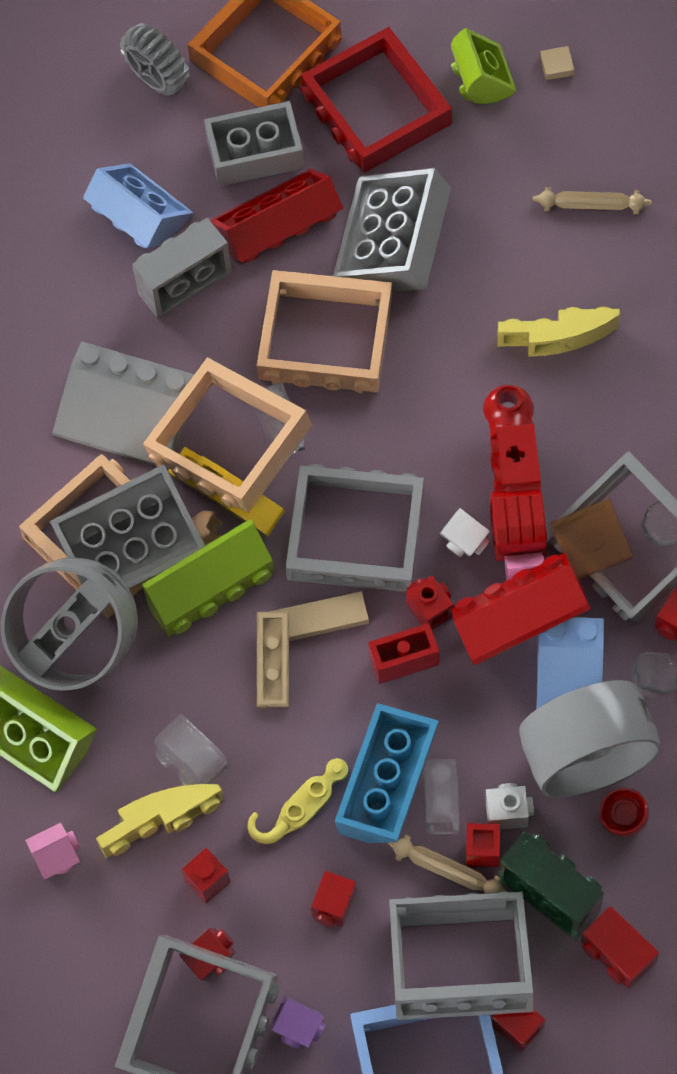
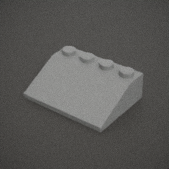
[333,168,451,291]
[52,341,195,469]
[50,464,205,588]

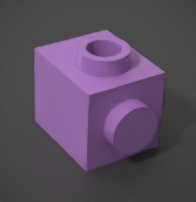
[270,995,325,1049]

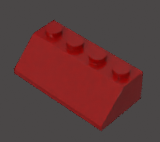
[210,168,344,263]
[451,552,591,666]

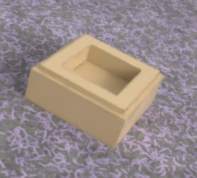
[540,46,575,80]

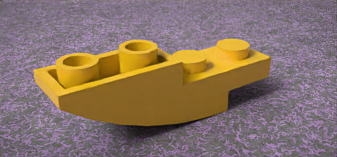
[168,447,285,536]

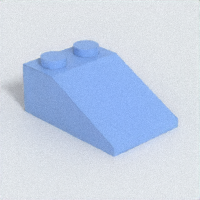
[536,618,604,709]

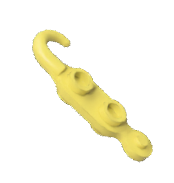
[247,758,349,845]

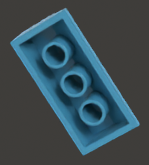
[334,703,439,843]

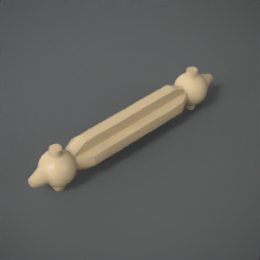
[533,187,652,214]
[387,834,507,894]

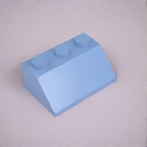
[83,163,194,248]

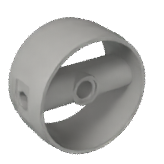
[1,558,138,690]
[519,680,662,798]

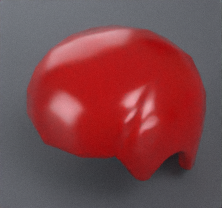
[599,788,649,838]

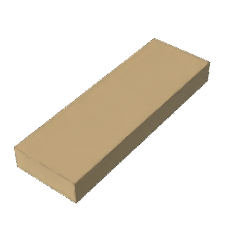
[269,591,369,641]
[257,611,289,708]

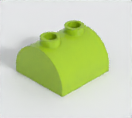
[451,28,517,104]

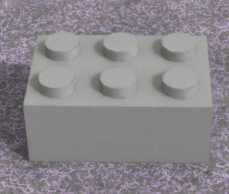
[204,101,304,187]
[132,217,232,319]

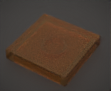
[551,498,633,579]

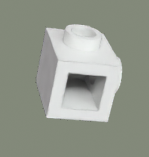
[439,508,490,558]
[485,783,534,830]

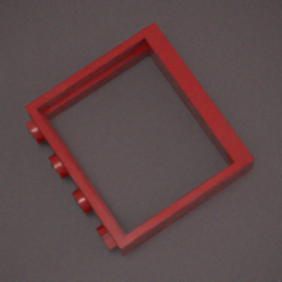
[299,26,452,174]

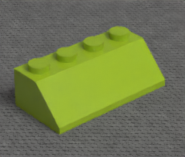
[142,519,274,637]
[0,665,97,792]

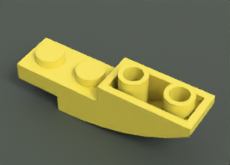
[497,307,620,357]
[96,784,224,858]

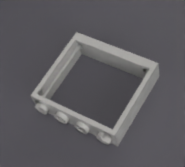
[546,451,677,624]
[285,464,424,592]
[389,891,533,1020]
[114,935,280,1074]

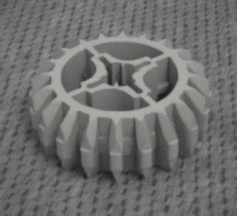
[119,23,190,97]

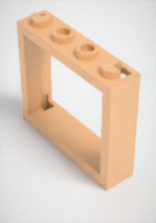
[257,270,392,394]
[143,357,312,513]
[19,454,156,619]

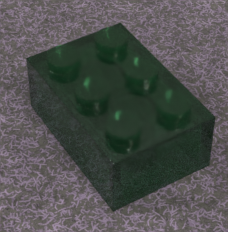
[499,830,604,941]

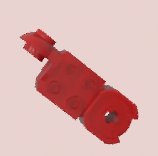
[483,384,547,561]

